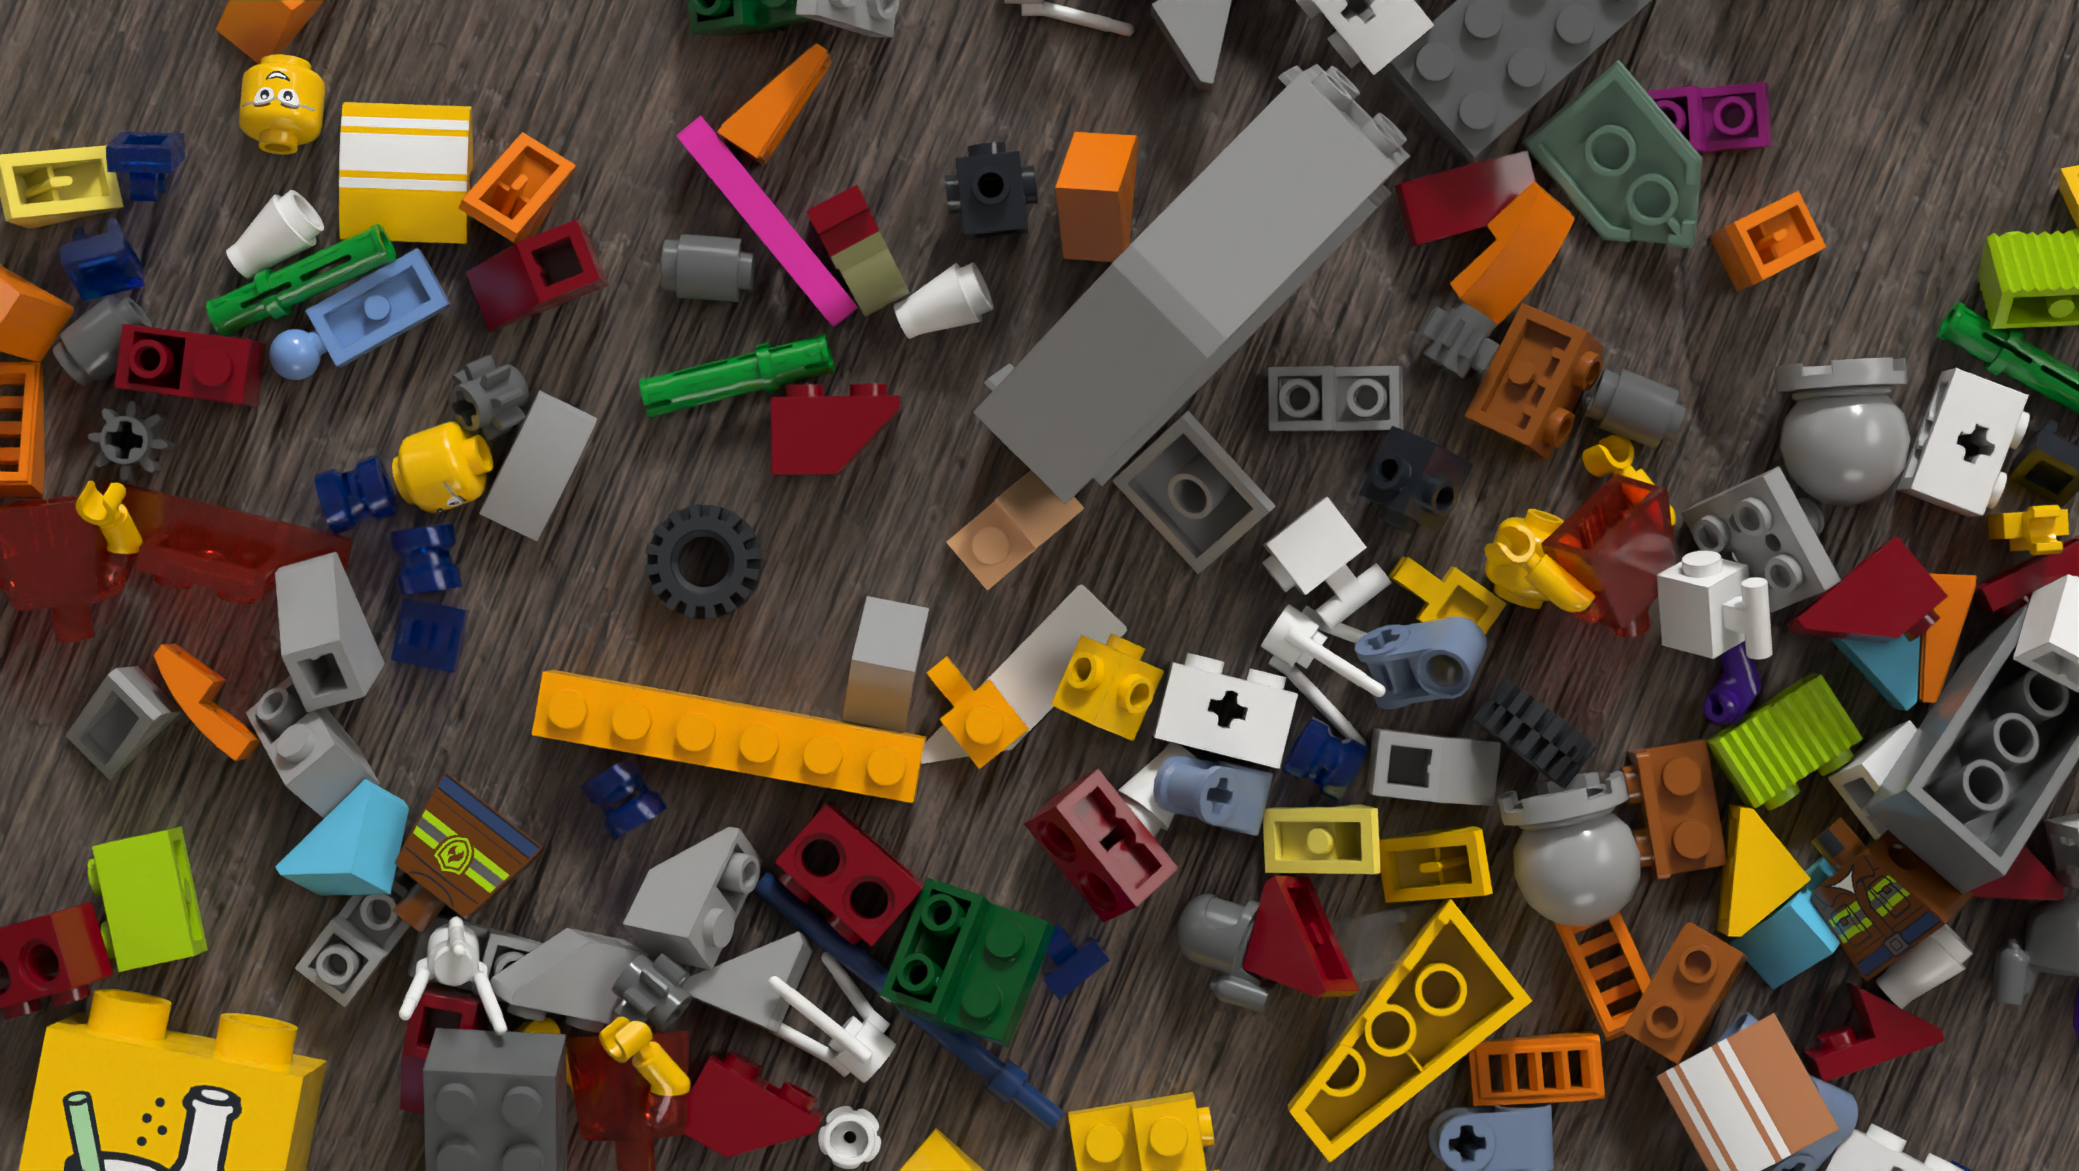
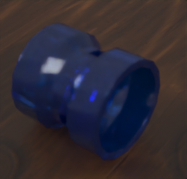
[315,455,398,534]
[390,524,463,596]
[1281,716,1368,802]
[580,754,668,841]

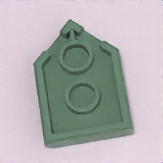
[1522,60,1702,249]

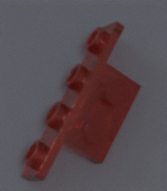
[92,480,353,604]

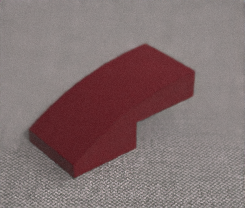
[1395,151,1536,247]

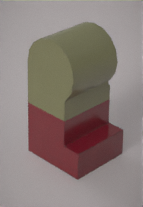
[806,184,910,317]

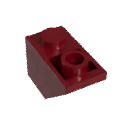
[466,219,609,332]
[114,323,266,407]
[771,383,902,476]
[400,983,486,1114]
[671,1050,824,1158]

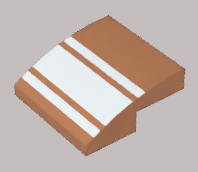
[1656,1013,1839,1171]

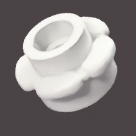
[818,1106,881,1169]

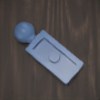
[269,249,452,380]

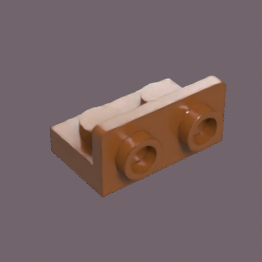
[1464,303,1604,460]
[1620,738,1728,880]
[1624,922,1748,1064]

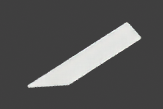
[922,585,1127,764]

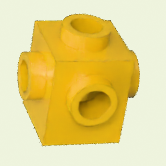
[1051,633,1164,741]

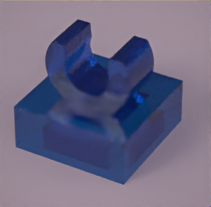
[106,132,185,201]
[60,218,145,301]
[391,597,470,673]
[1043,922,1110,1000]

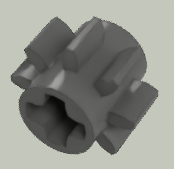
[1418,300,1500,380]
[448,355,529,440]
[88,401,174,481]
[612,953,693,1033]

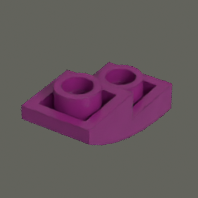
[1646,82,1772,154]

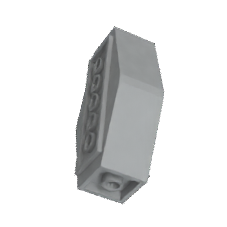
[973,64,1410,504]

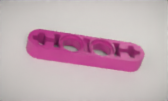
[676,115,858,328]

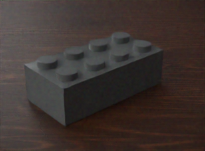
[1382,0,1652,165]
[1865,604,2079,894]
[423,1028,567,1171]

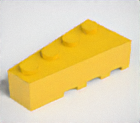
[1287,898,1532,1162]

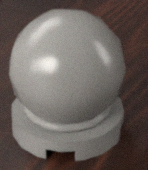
[1775,358,1911,507]
[1497,771,1640,926]

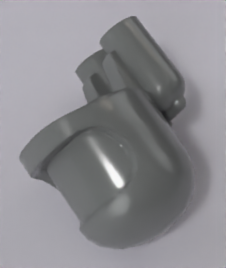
[1176,893,1279,1014]
[1991,897,2079,1005]

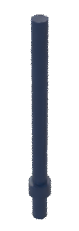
[752,872,1064,1132]

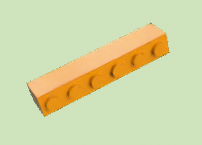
[532,670,927,803]

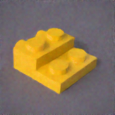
[1068,1092,1219,1171]

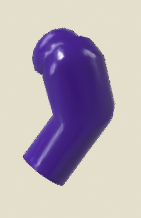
[1703,641,1761,726]

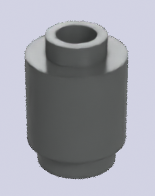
[661,234,755,302]
[53,295,152,387]
[1585,368,1686,450]

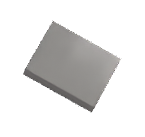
[1113,411,1275,574]

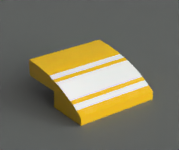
[339,102,473,244]

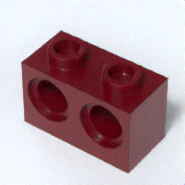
[1024,769,1178,923]
[775,800,924,947]
[0,901,113,1020]

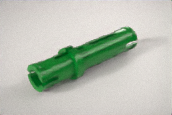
[206,224,396,337]
[1937,301,2079,415]
[639,333,835,419]

